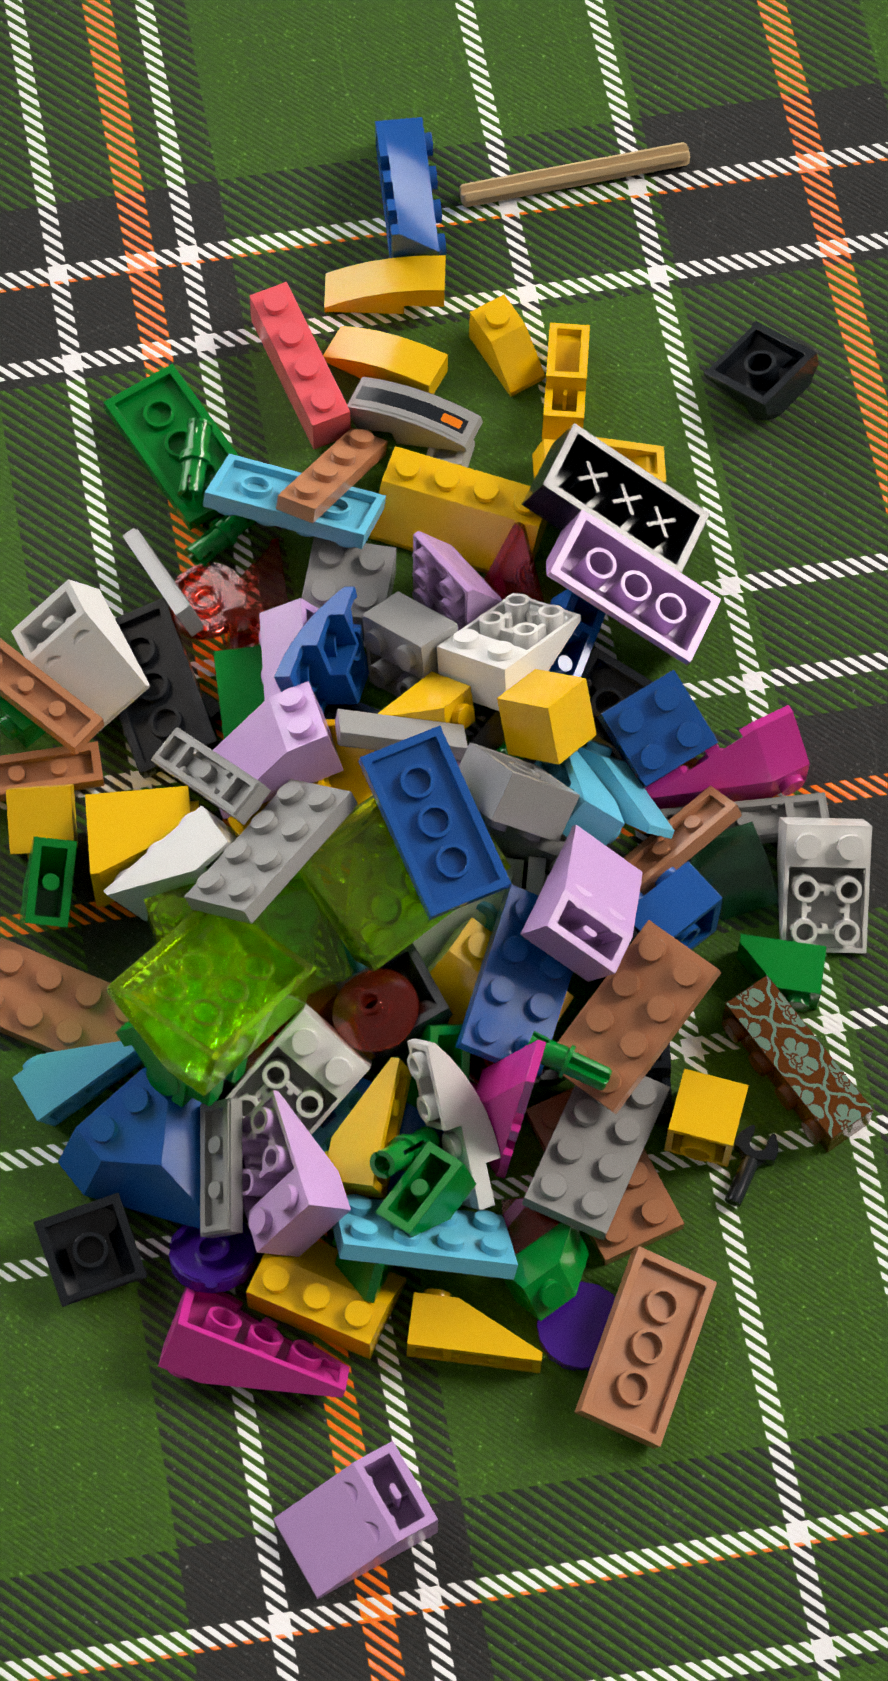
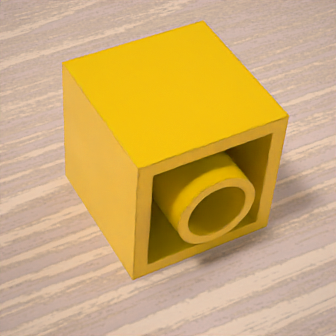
[497,669,597,765]
[6,784,78,859]
[664,1068,749,1167]

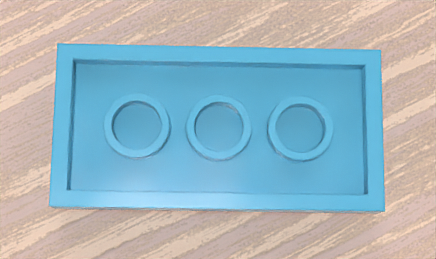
[203,454,386,549]
[332,1194,518,1280]

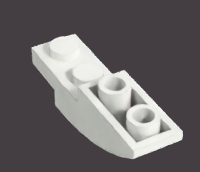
[407,1038,501,1210]

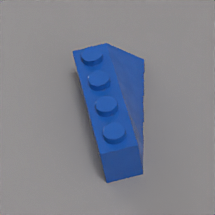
[375,117,447,258]

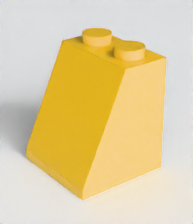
[85,786,199,907]

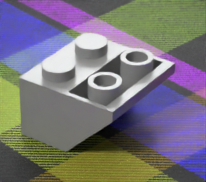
[362,591,458,697]

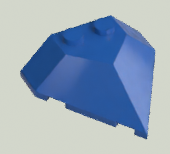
[58,1067,231,1238]

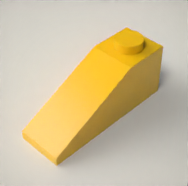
[325,1057,412,1199]
[407,1289,543,1373]

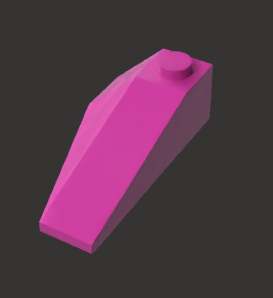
[645,705,810,809]
[470,1040,546,1179]
[158,1287,350,1398]

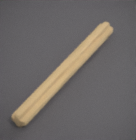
[459,142,690,207]

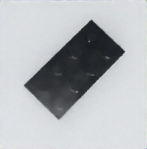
[115,597,220,779]

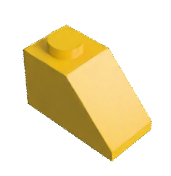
[469,294,545,397]
[378,671,475,729]

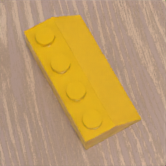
[369,446,547,585]

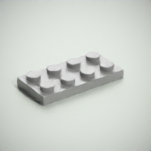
[184,779,358,924]
[522,1076,670,1241]

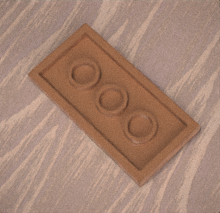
[557,920,721,1115]
[0,937,151,1083]
[525,1087,684,1266]
[574,1246,717,1449]

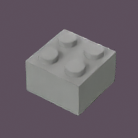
[302,536,396,638]
[459,742,580,843]

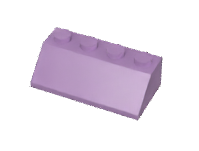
[546,509,721,665]

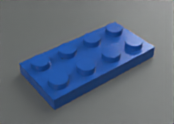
[358,726,512,920]
[455,884,573,1078]

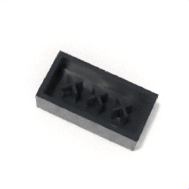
[521,423,710,573]

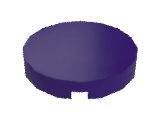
[169,1222,258,1294]
[537,1281,615,1371]

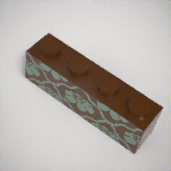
[722,976,873,1153]

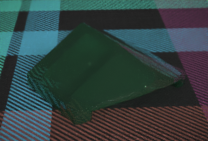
[691,822,779,920]

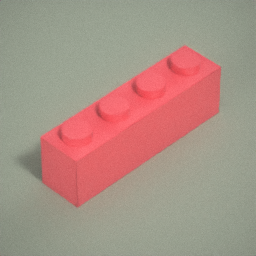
[249,282,351,449]

